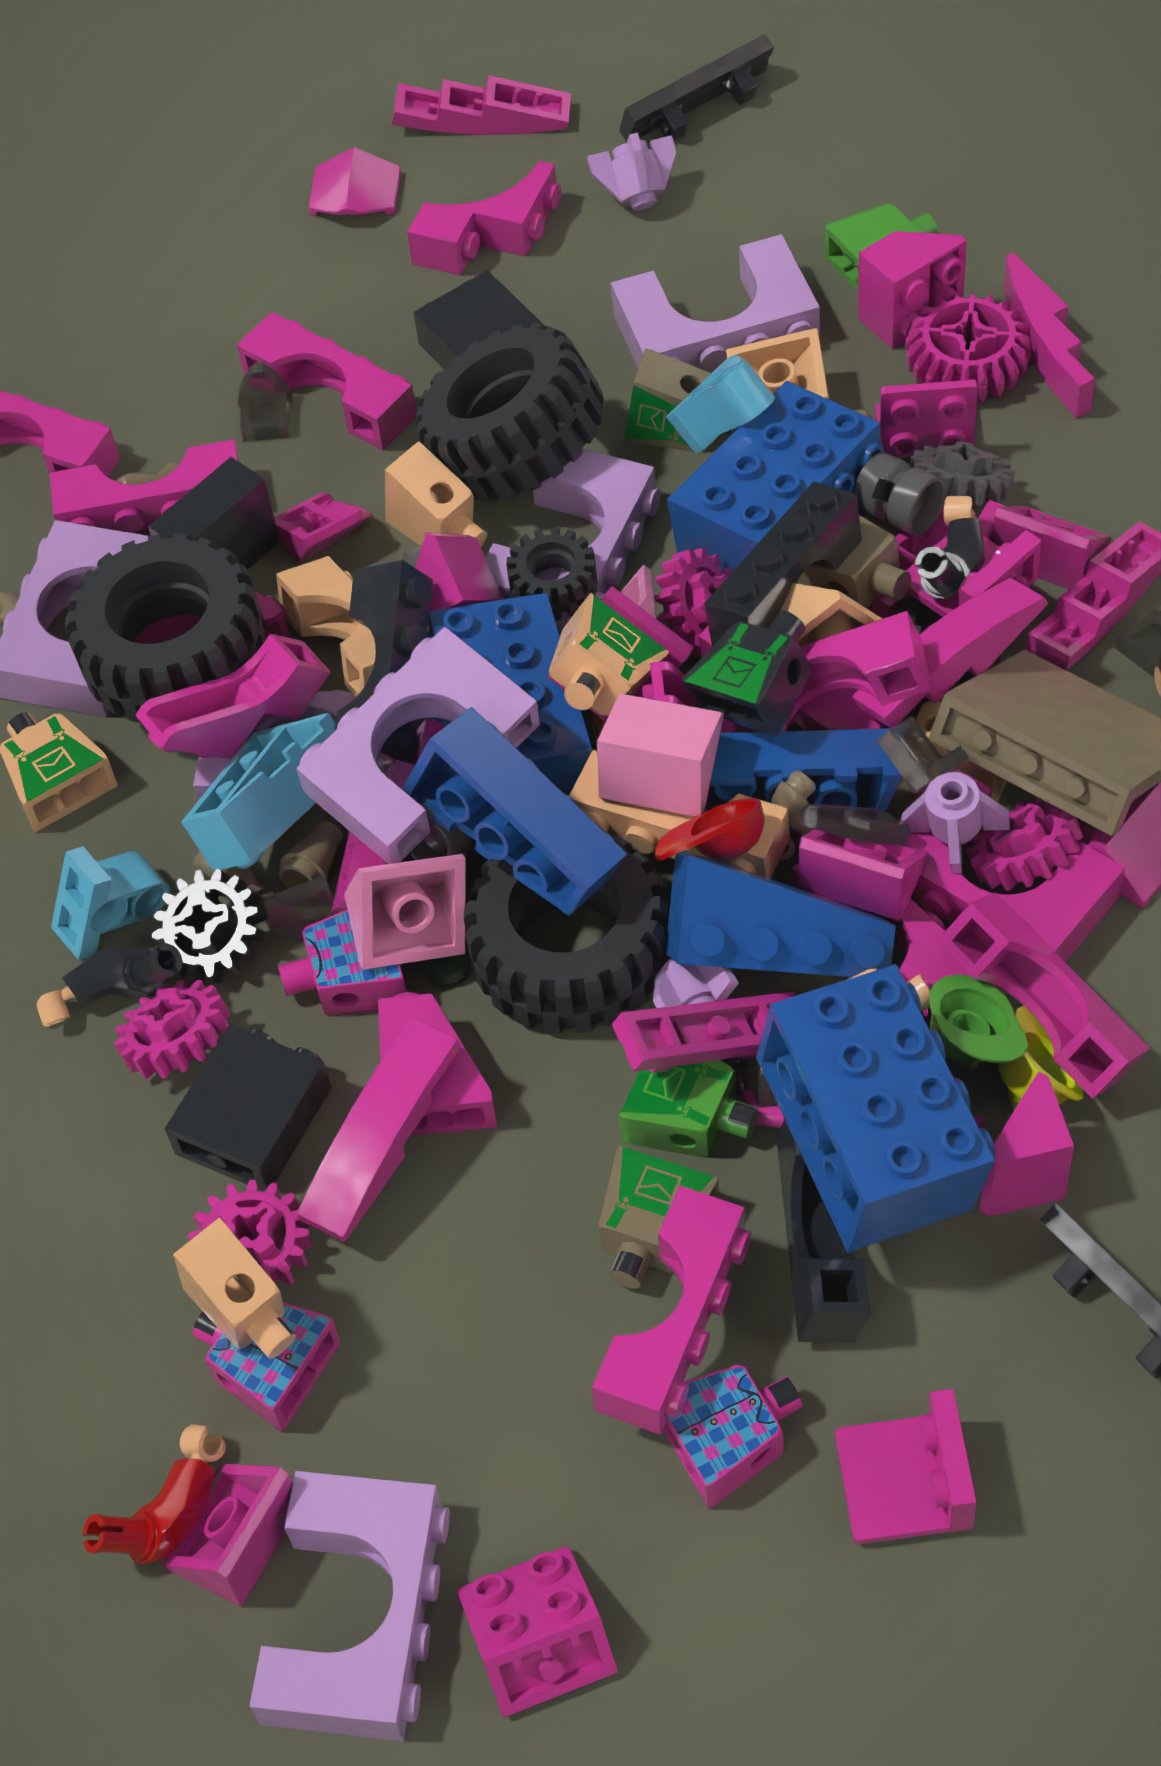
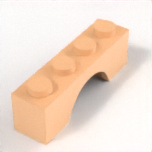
[276,556,376,697]
[569,750,790,879]

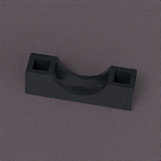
[704,481,862,646]
[335,560,433,773]
[776,1118,871,1343]

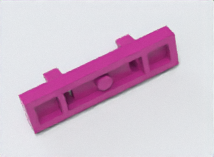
[612,991,797,1073]

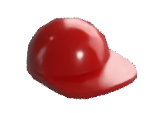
[655,798,765,860]

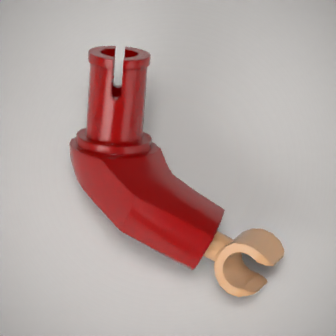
[83,1424,226,1565]

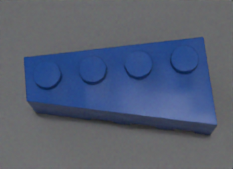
[402,706,627,915]
[704,728,903,835]
[665,850,896,977]

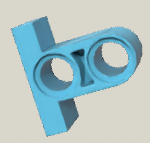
[666,354,775,454]
[51,846,171,960]

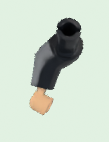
[915,496,985,600]
[37,943,183,1027]

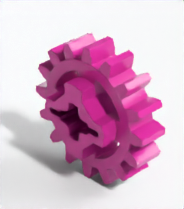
[654,548,732,658]
[966,797,1083,891]
[114,980,231,1079]
[188,1180,313,1285]

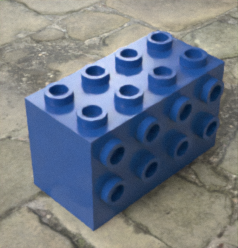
[667,381,884,572]
[427,593,592,796]
[756,964,995,1253]

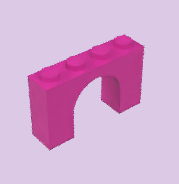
[884,764,1125,963]

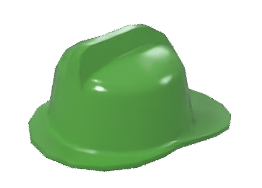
[929,974,1028,1069]

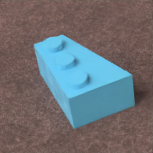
[181,713,336,871]

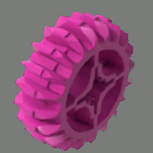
[905,292,1032,404]

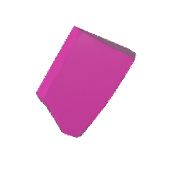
[308,147,401,215]
[274,492,373,563]

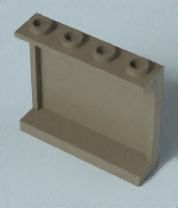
[928,650,1161,836]

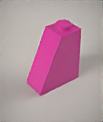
[378,992,497,1136]

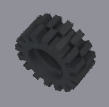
[506,527,598,621]

